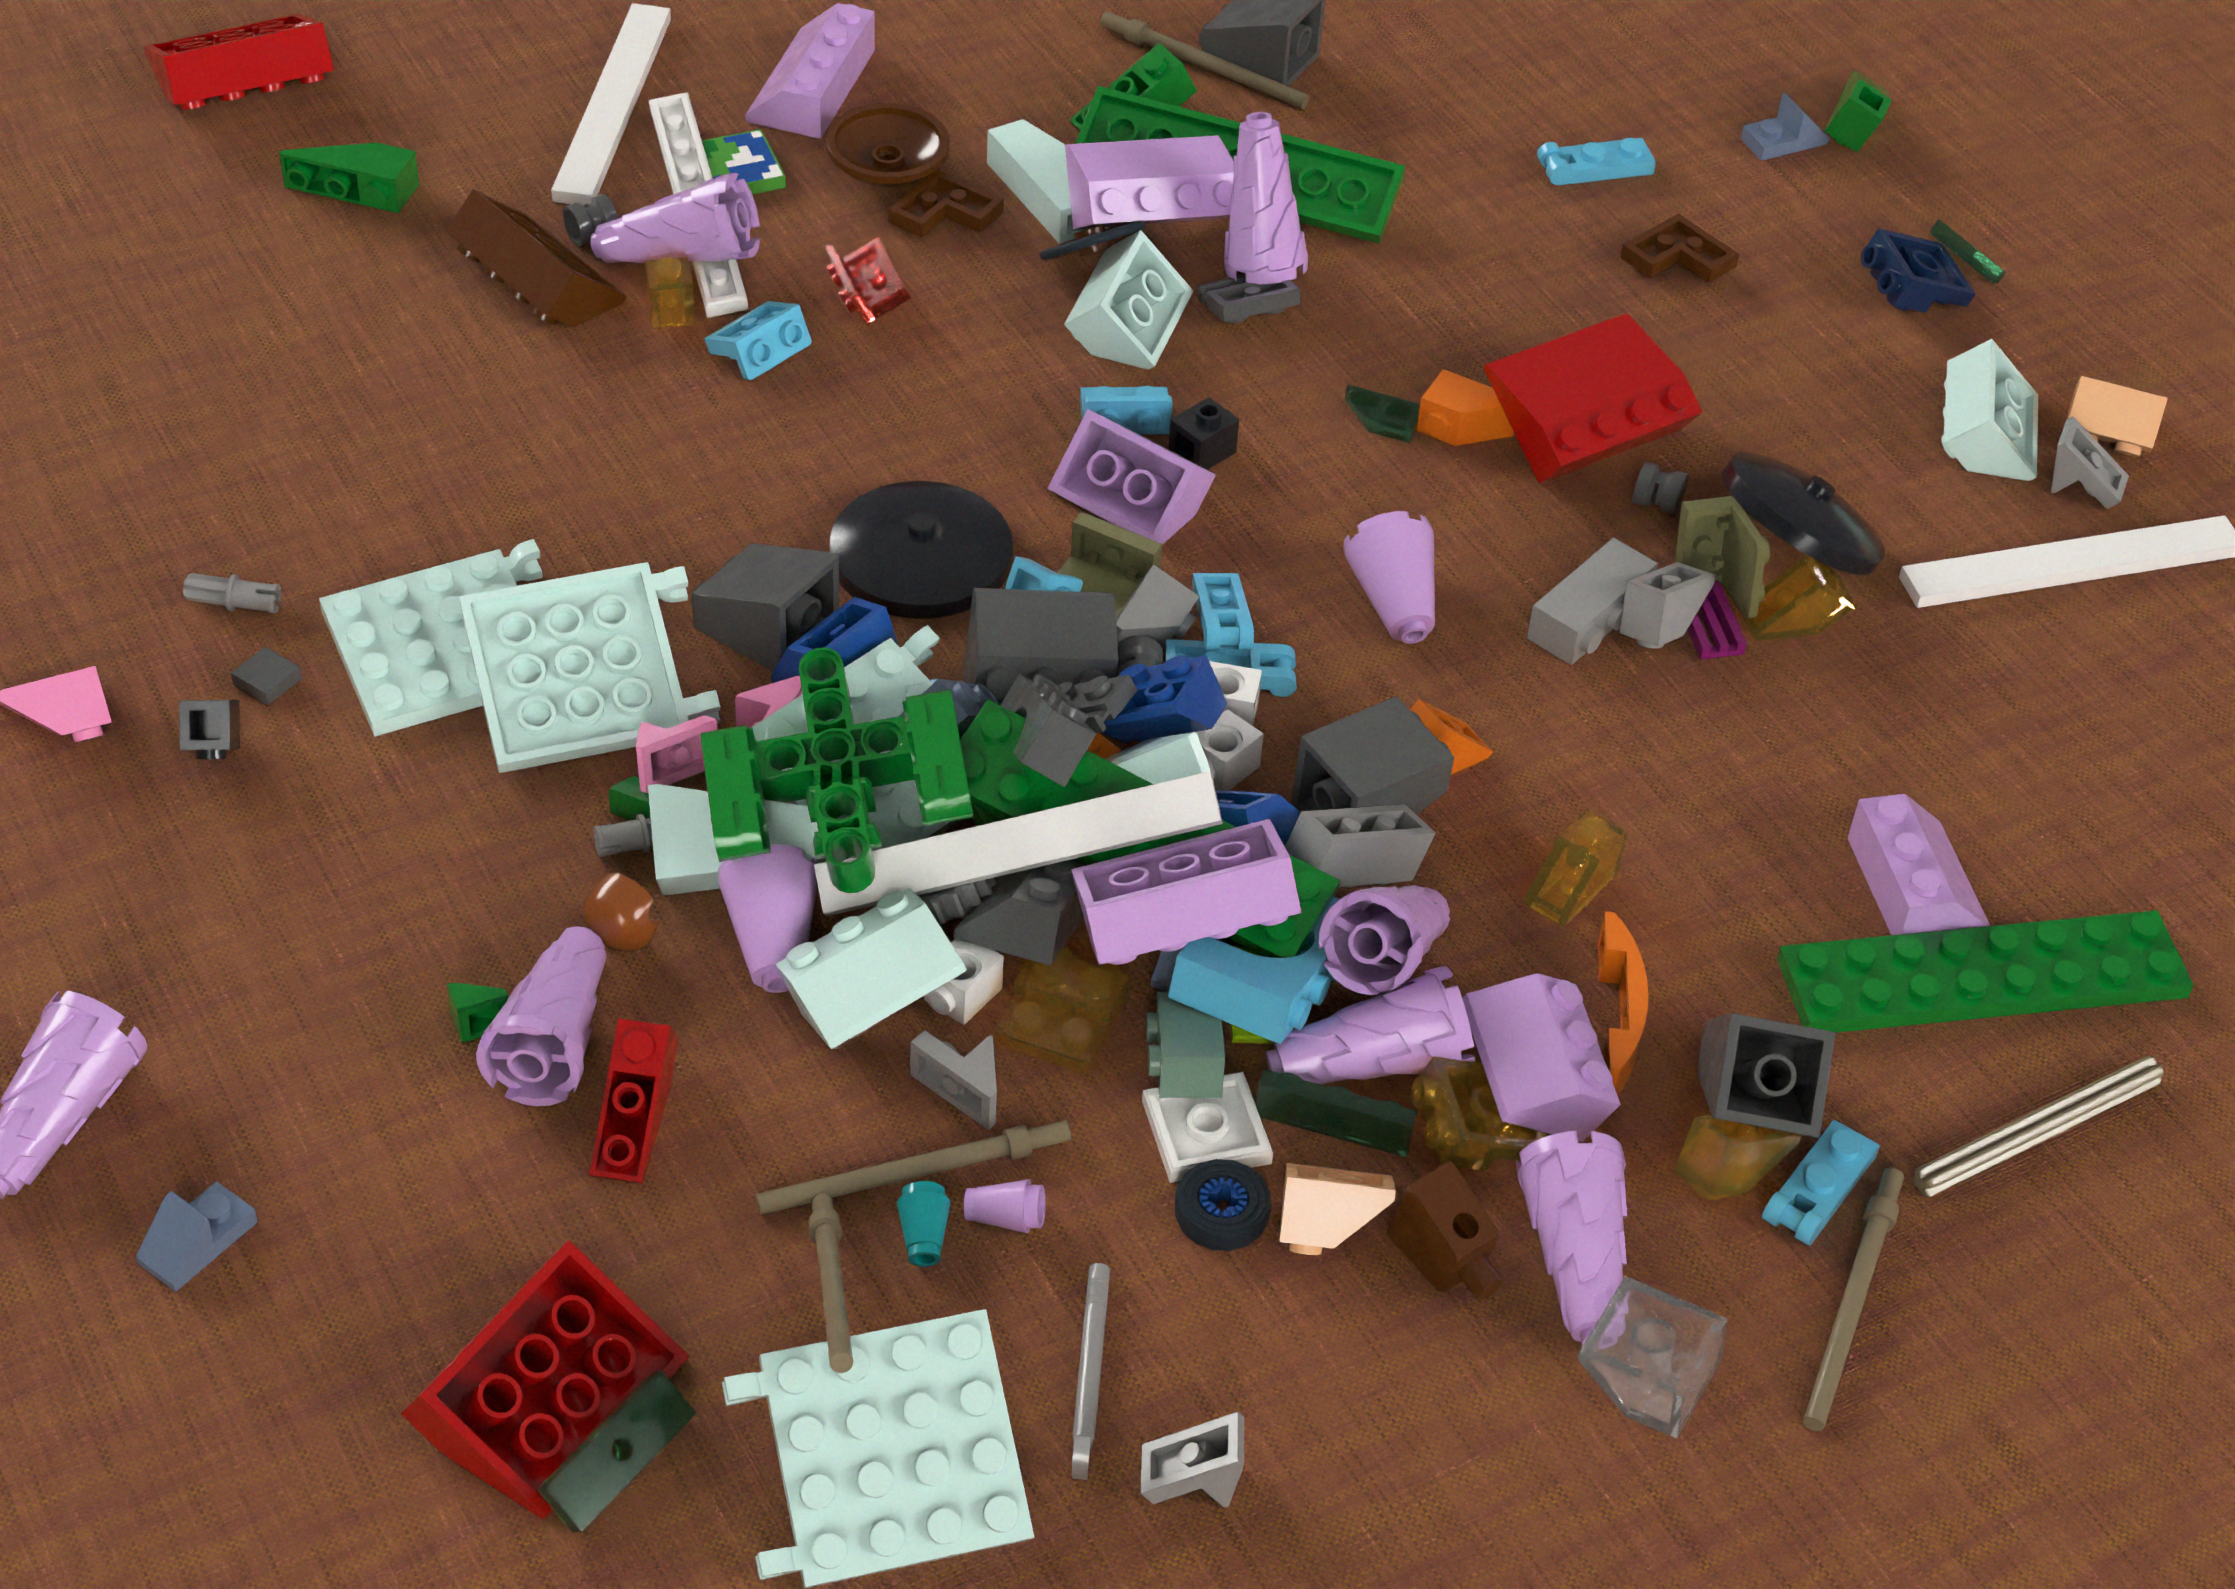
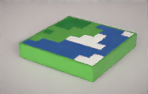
[702,129,786,194]

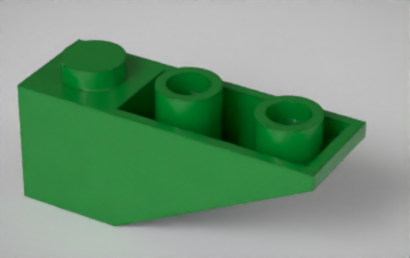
[1069,42,1197,131]
[1824,69,1892,153]
[279,142,419,213]

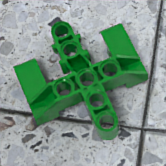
[701,648,973,893]

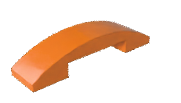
[1597,911,1648,1096]

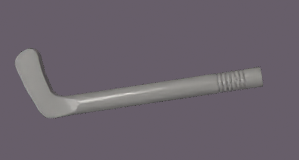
[1072,1263,1110,1480]

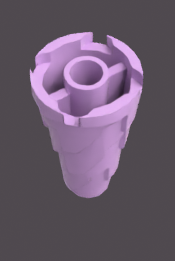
[1224,112,1308,284]
[591,173,760,264]
[1319,885,1450,995]
[476,926,607,1106]
[1265,965,1475,1089]
[0,991,148,1199]
[1516,1131,1627,1350]

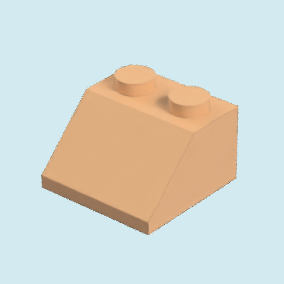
[2067,376,2168,457]

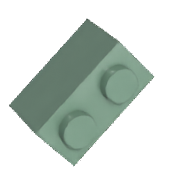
[1145,992,1225,1098]

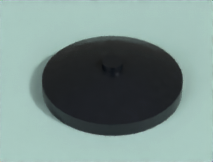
[1722,452,1885,575]
[830,481,1012,619]

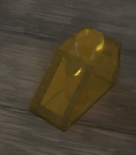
[642,257,695,328]
[1742,555,1856,641]
[1523,809,1628,927]
[1674,1115,1802,1200]

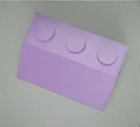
[1047,409,1216,544]
[1847,794,1990,935]
[1462,973,1621,1142]

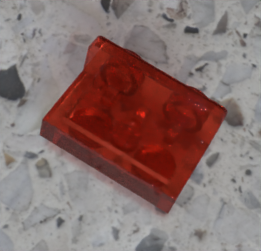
[826,237,911,324]

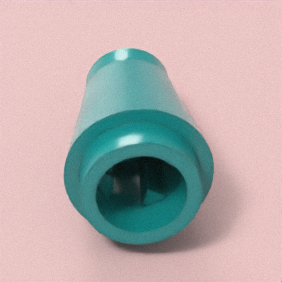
[896,1181,951,1267]

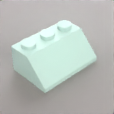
[1064,230,1194,370]
[1941,339,2038,481]
[775,888,967,1049]

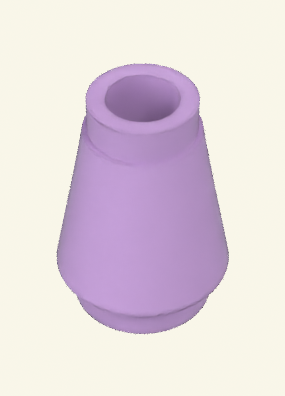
[964,1179,1046,1233]

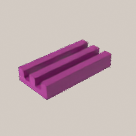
[1687,580,1747,659]

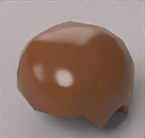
[583,873,659,952]

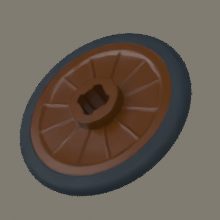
[1040,221,1145,260]

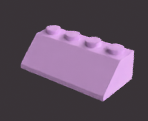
[745,3,875,139]
[1065,135,1234,229]
[1071,819,1302,965]

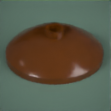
[827,103,950,186]

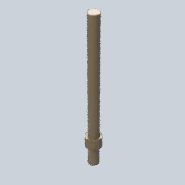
[1100,11,1309,109]
[755,1120,1071,1215]
[1802,1168,1904,1431]
[808,1193,853,1373]

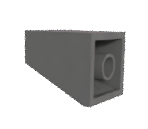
[1199,0,1325,86]
[691,543,839,671]
[1291,696,1454,815]
[1696,1013,1836,1138]

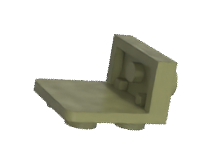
[1674,496,1770,619]
[1057,511,1163,618]

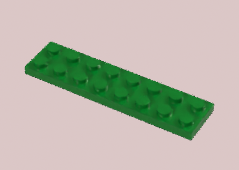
[1075,85,1406,244]
[960,699,1340,958]
[1777,910,2194,1033]

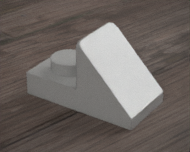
[2051,417,2129,509]
[910,1030,997,1130]
[1140,1412,1244,1507]

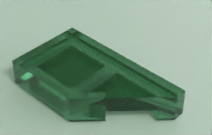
[1930,219,2007,284]
[1345,385,1420,443]

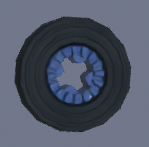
[1175,1159,1271,1251]

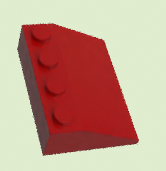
[143,13,334,110]
[1483,313,1703,484]
[401,1240,690,1519]

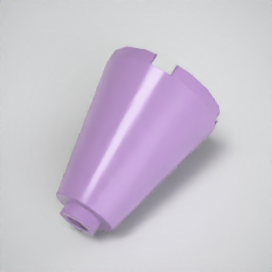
[1343,511,1435,644]
[718,844,818,993]

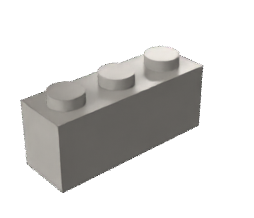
[1527,537,1658,665]
[1285,804,1436,888]

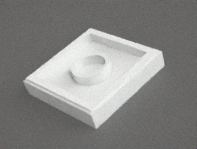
[1142,1072,1273,1183]

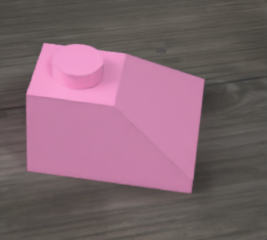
[0,666,112,743]

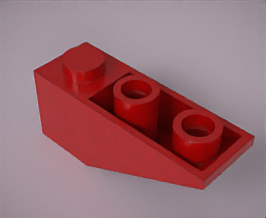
[589,1018,679,1184]

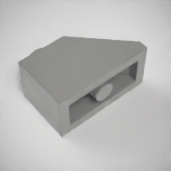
[1620,562,1716,648]
[1116,564,1199,649]

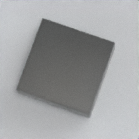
[231,647,302,705]

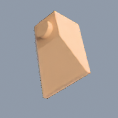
[1279,1163,1396,1255]

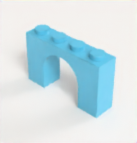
[1168,897,1340,1045]

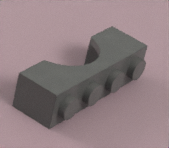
[1000,673,1096,787]

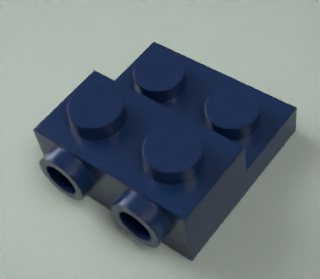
[1861,228,1976,313]

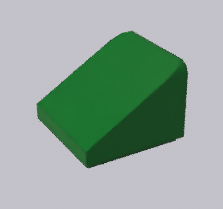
[608,776,651,820]
[446,983,508,1043]

